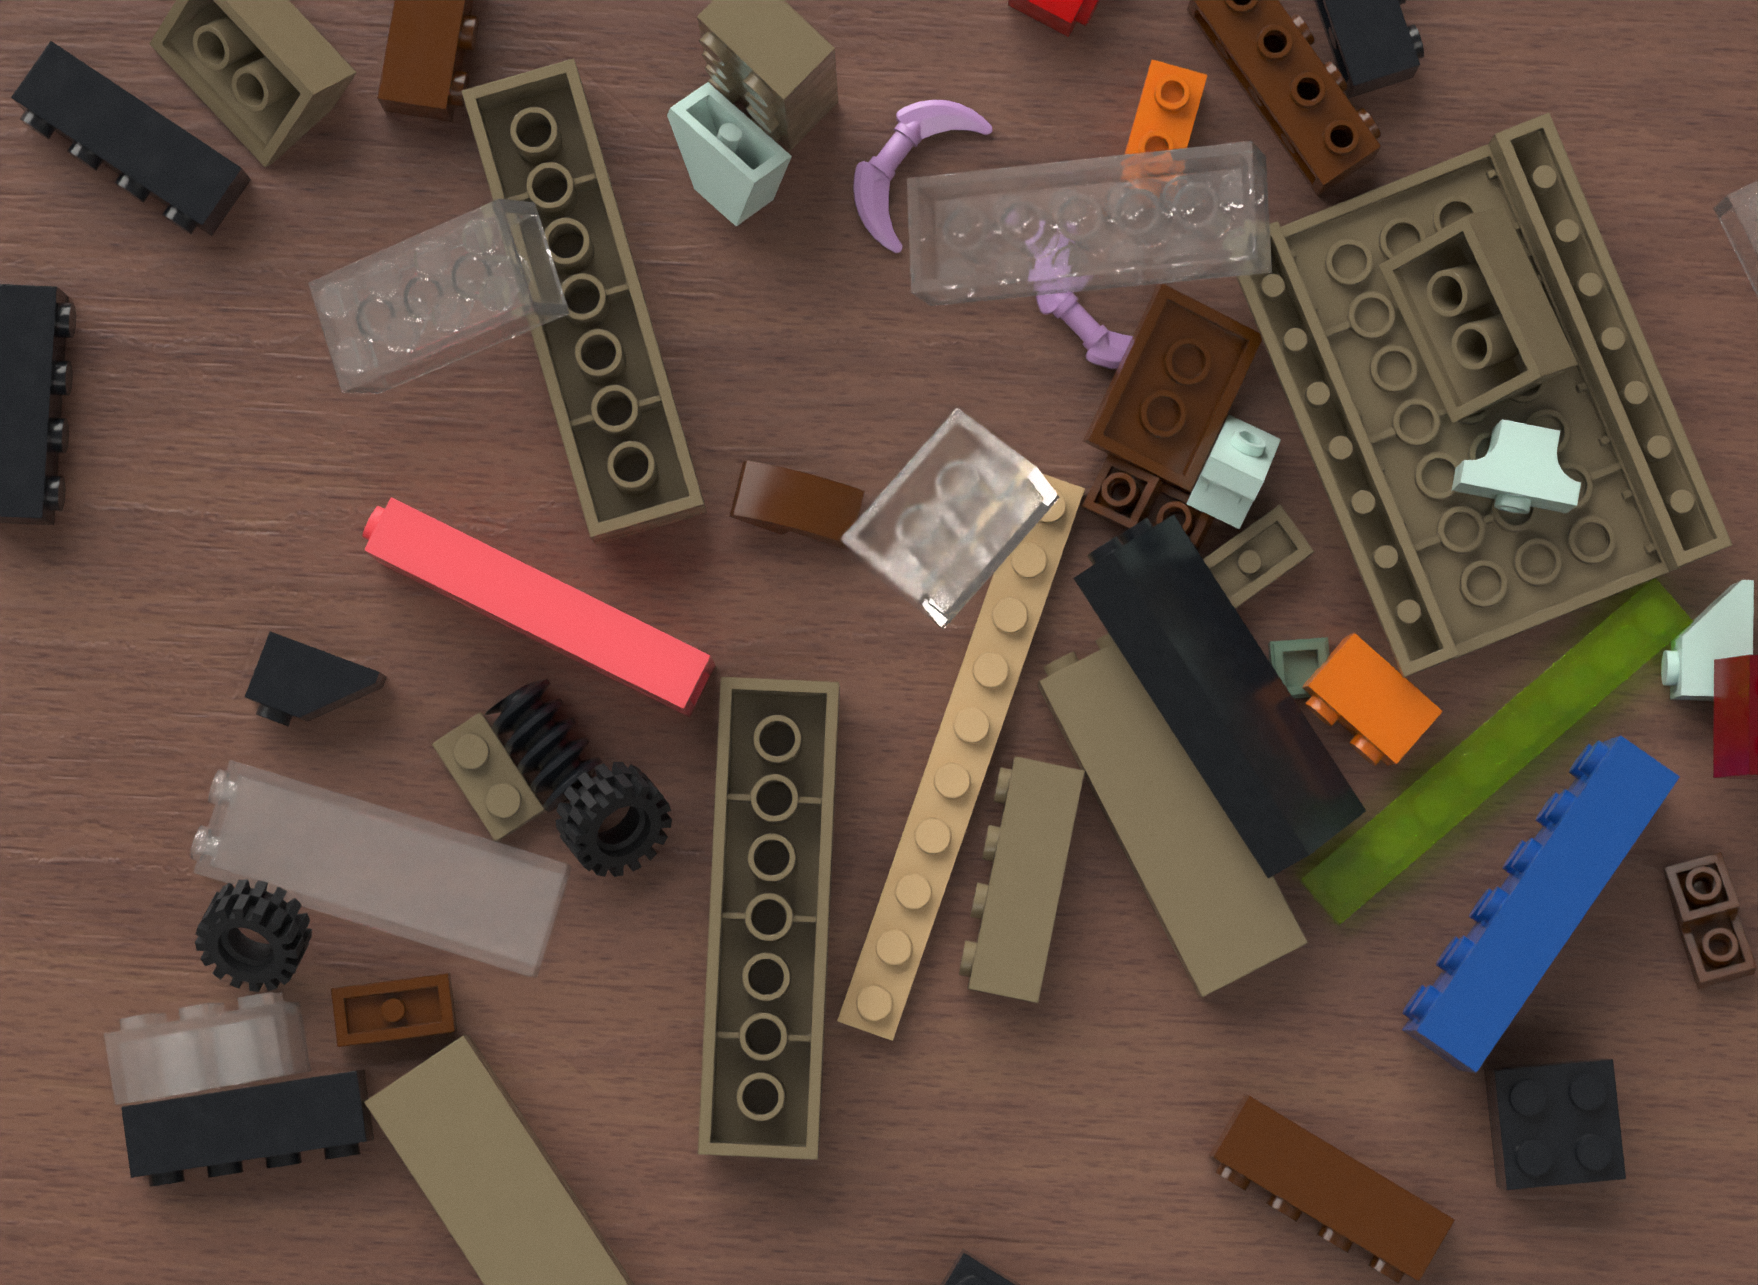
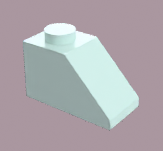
[667,82,792,226]
[1661,580,1754,701]

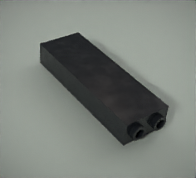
[1073,515,1366,878]

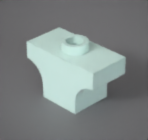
[1187,415,1281,529]
[1451,419,1581,514]

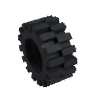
[555,762,672,877]
[195,879,312,992]

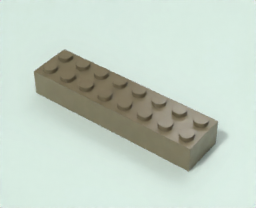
[462,58,707,545]
[698,677,840,1160]

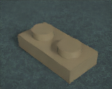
[1203,505,1315,609]
[432,712,546,842]

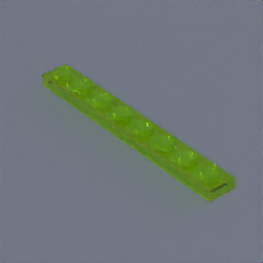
[1299,578,1694,925]

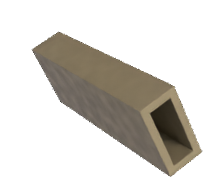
[1037,633,1308,997]
[364,1035,634,1285]

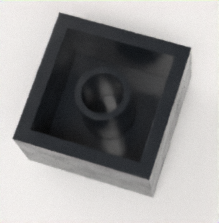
[1484,1058,1626,1190]

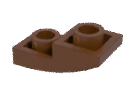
[1082,455,1215,551]
[729,460,865,549]
[1664,852,1757,989]

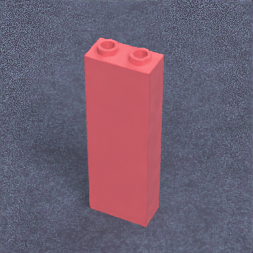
[362,497,716,717]

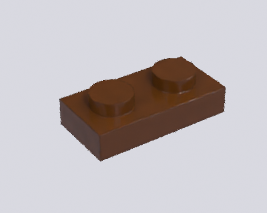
[331,973,457,1047]

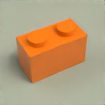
[1302,633,1443,766]

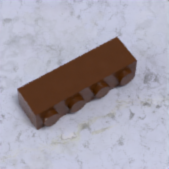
[377,0,479,122]
[1209,1094,1455,1284]

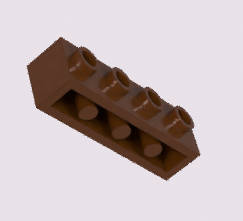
[1187,0,1381,196]

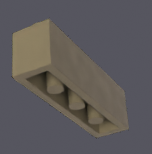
[959,756,1085,1003]

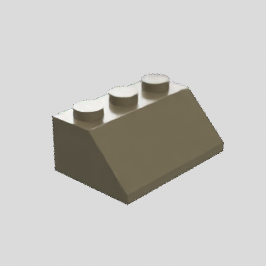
[149,0,357,167]
[1379,205,1578,423]

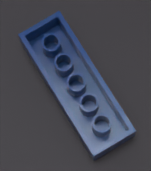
[1402,735,1680,1073]

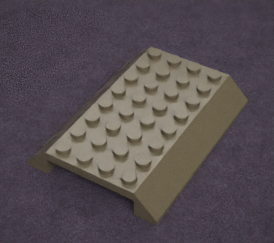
[1223,113,1733,678]

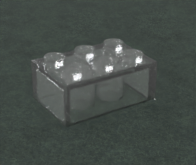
[841,408,1060,630]
[104,992,311,1105]

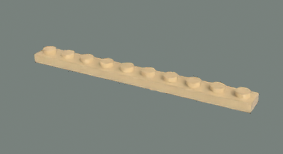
[837,470,1085,1041]

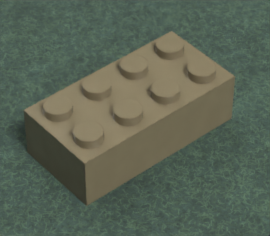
[697,0,838,151]

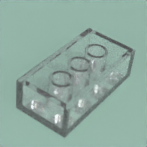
[308,199,570,394]

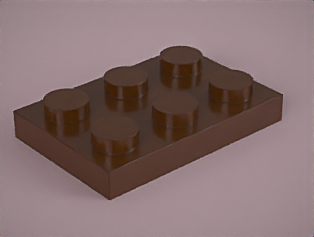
[1083,283,1262,493]

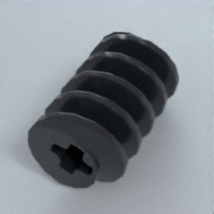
[485,679,602,813]

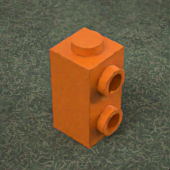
[1117,59,1207,200]

